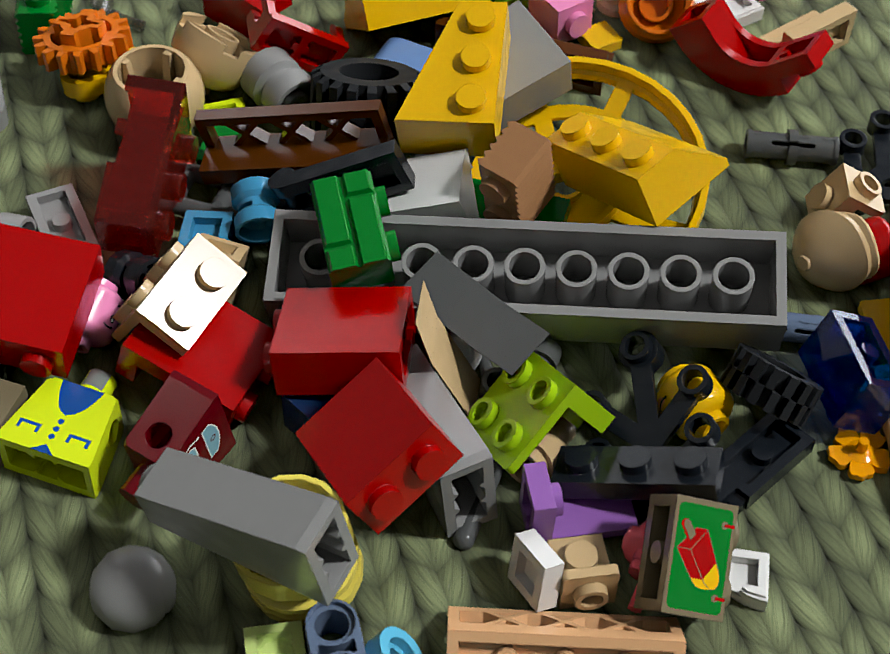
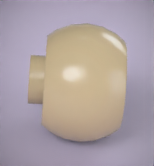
[104,44,205,144]

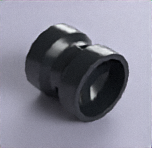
[103,249,160,300]

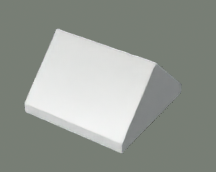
[387,148,479,218]

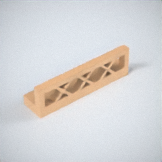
[446,606,687,654]

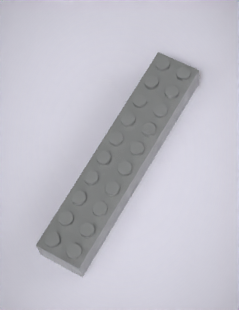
[263,209,787,352]

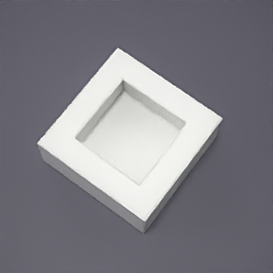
[507,528,565,613]

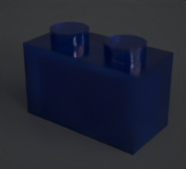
[798,309,890,435]

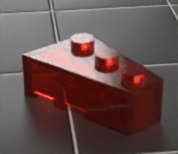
[93,74,199,257]

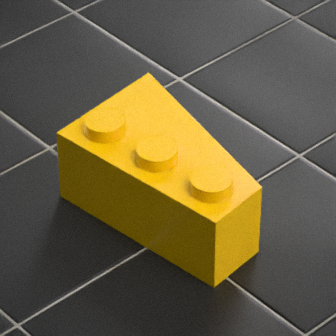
[394,1,511,156]

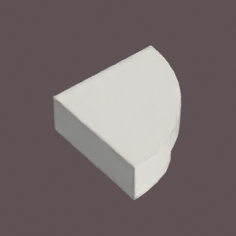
[729,548,770,612]

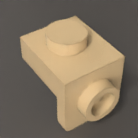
[805,163,885,216]

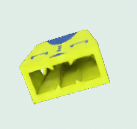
[0,368,124,499]

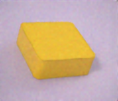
[577,21,623,52]

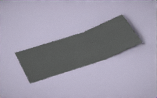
[404,251,550,375]

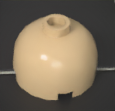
[171,11,257,95]

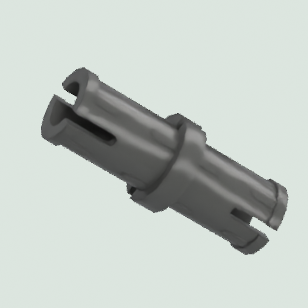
[743,129,840,166]

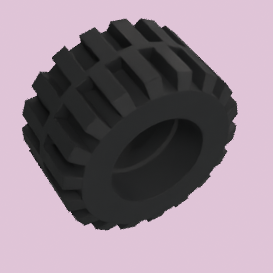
[309,58,420,145]

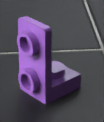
[519,461,638,542]

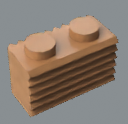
[478,120,556,221]

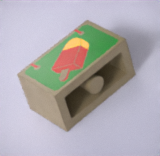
[634,494,739,623]

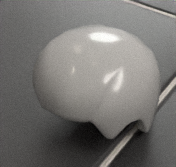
[89,545,176,633]

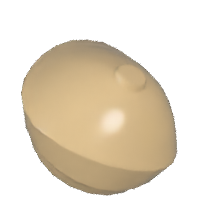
[792,210,880,292]

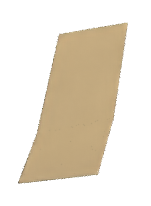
[415,280,480,416]

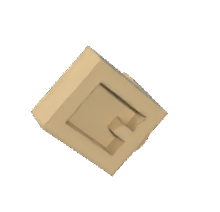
[547,533,620,610]

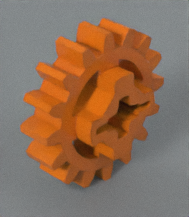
[32,9,134,76]

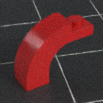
[669,0,834,97]

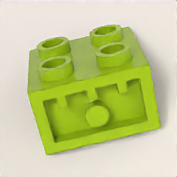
[467,352,615,474]

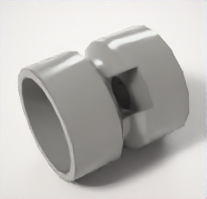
[240,47,311,125]

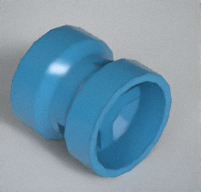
[230,176,280,244]

